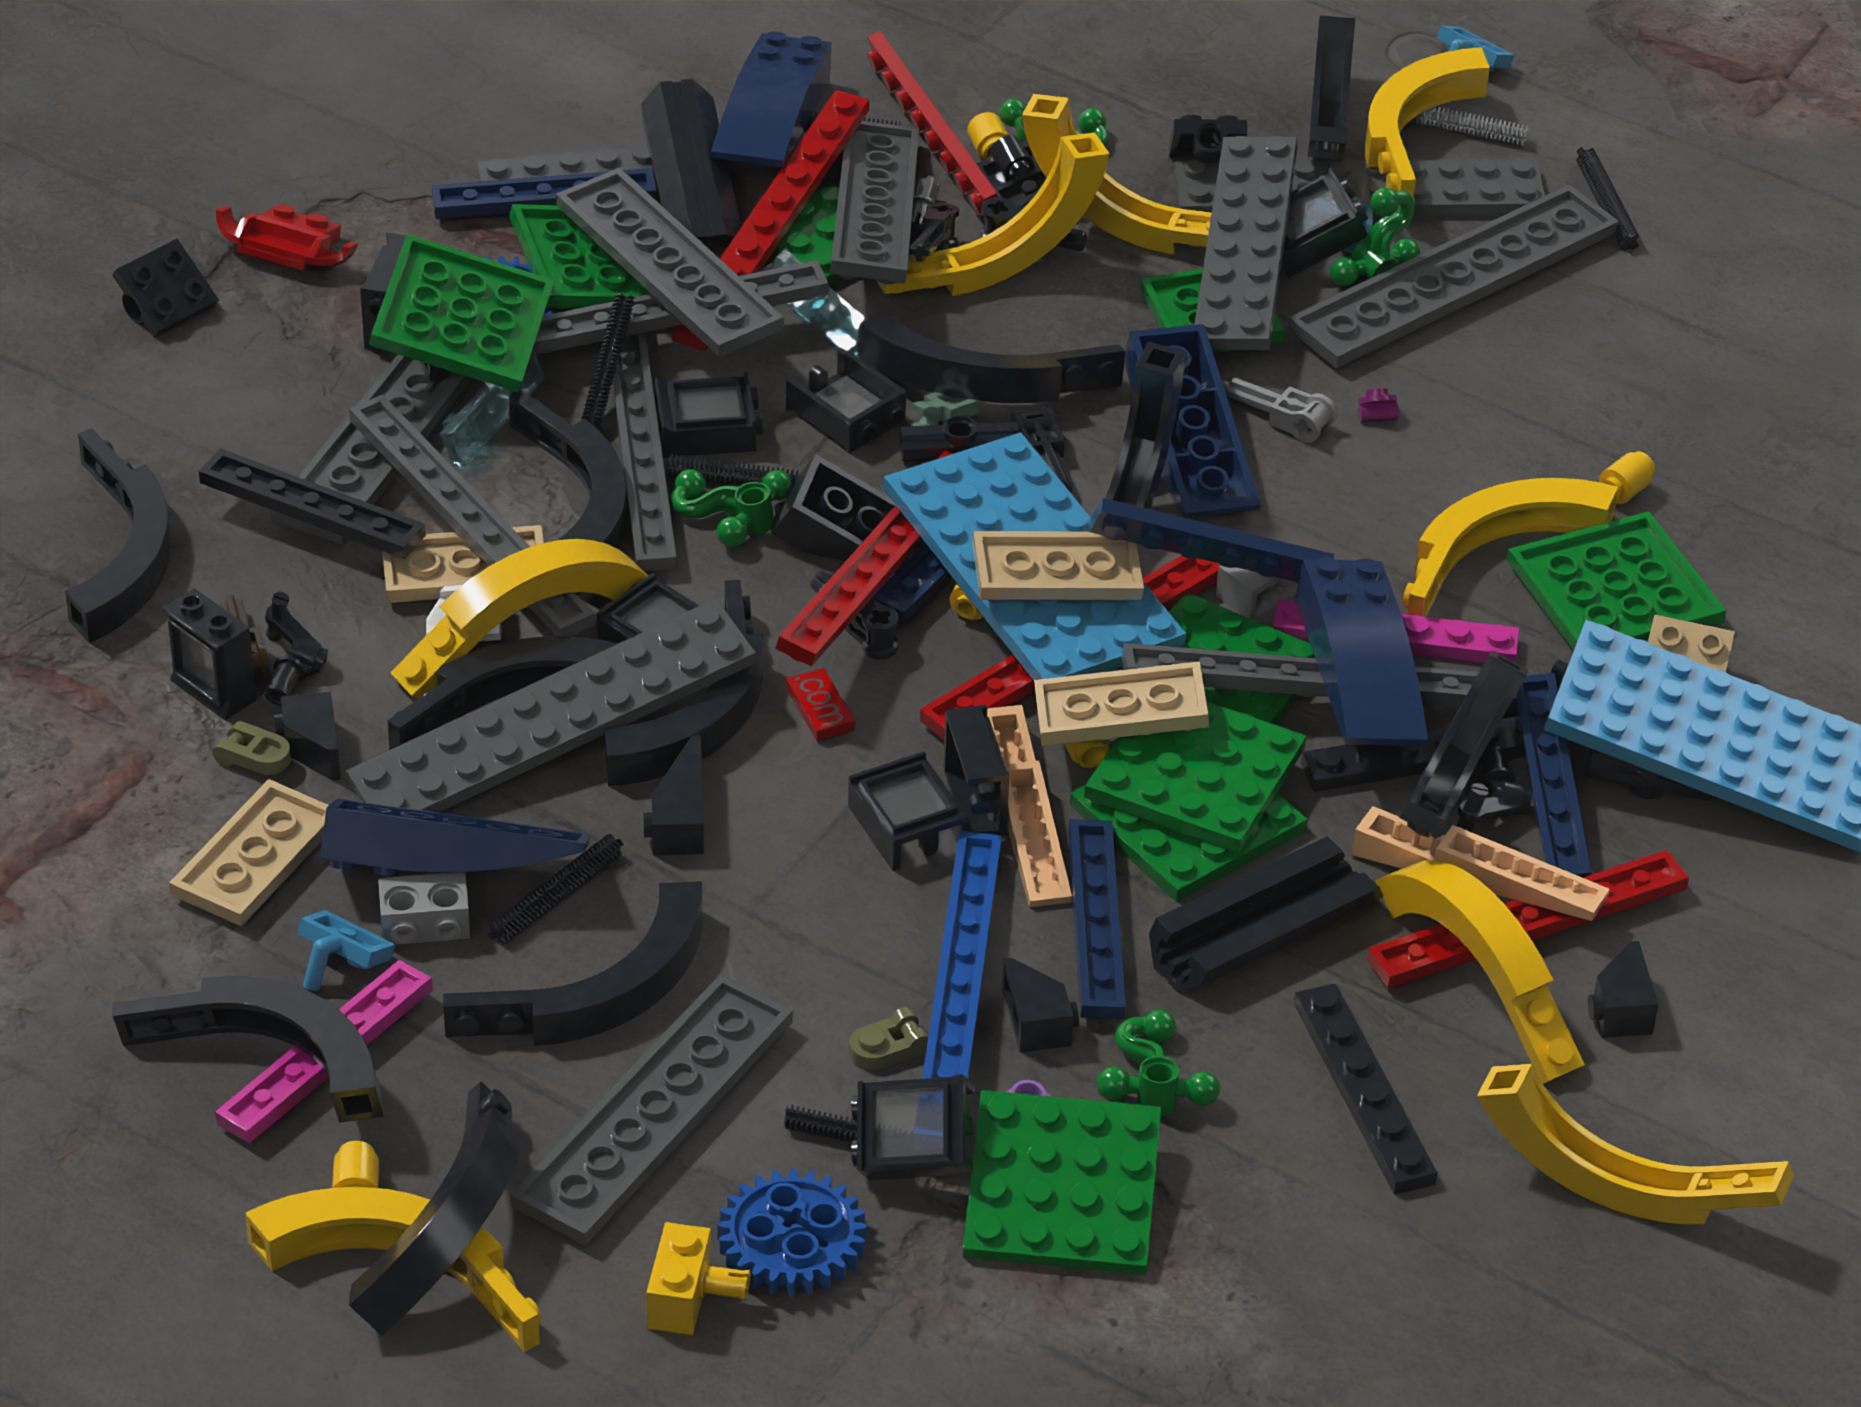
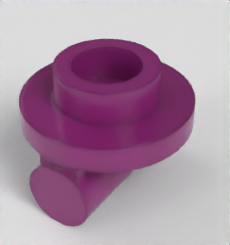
[1358,388,1399,422]

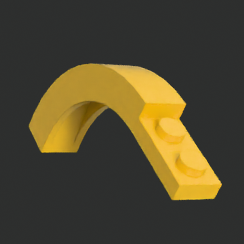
[1365,47,1490,207]
[1022,94,1212,255]
[876,132,1110,296]
[1402,478,1618,617]
[390,539,648,700]
[1375,860,1585,1084]
[1477,1064,1795,1224]
[245,1187,542,1352]

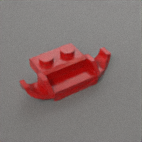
[216,204,358,271]

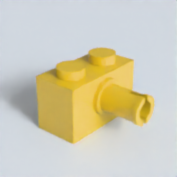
[646,1222,751,1335]

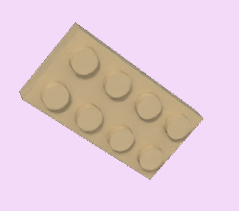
[382,525,544,603]
[972,531,1144,600]
[1034,661,1209,746]
[169,779,329,927]

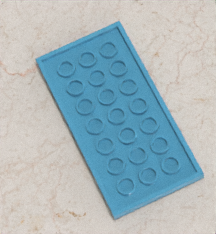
[883,432,1186,680]
[1544,620,1861,853]

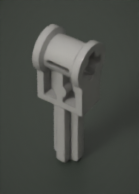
[1226,378,1338,443]

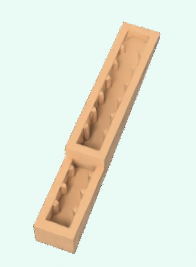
[987,705,1072,907]
[1350,806,1610,921]

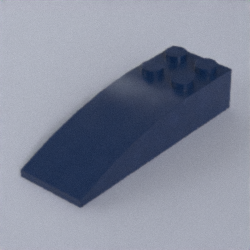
[711,31,832,167]
[1124,324,1261,518]
[1295,557,1428,746]
[320,799,592,876]

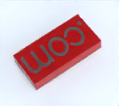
[786,668,855,741]

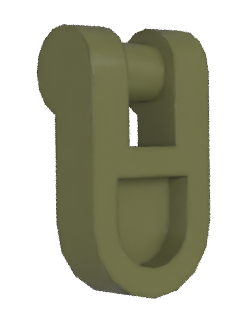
[212,721,291,775]
[849,1007,929,1070]

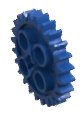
[717,1168,867,1297]

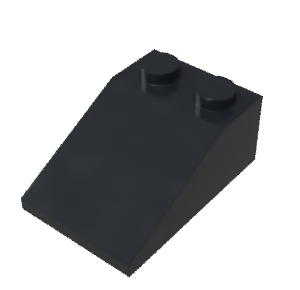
[772,454,896,561]

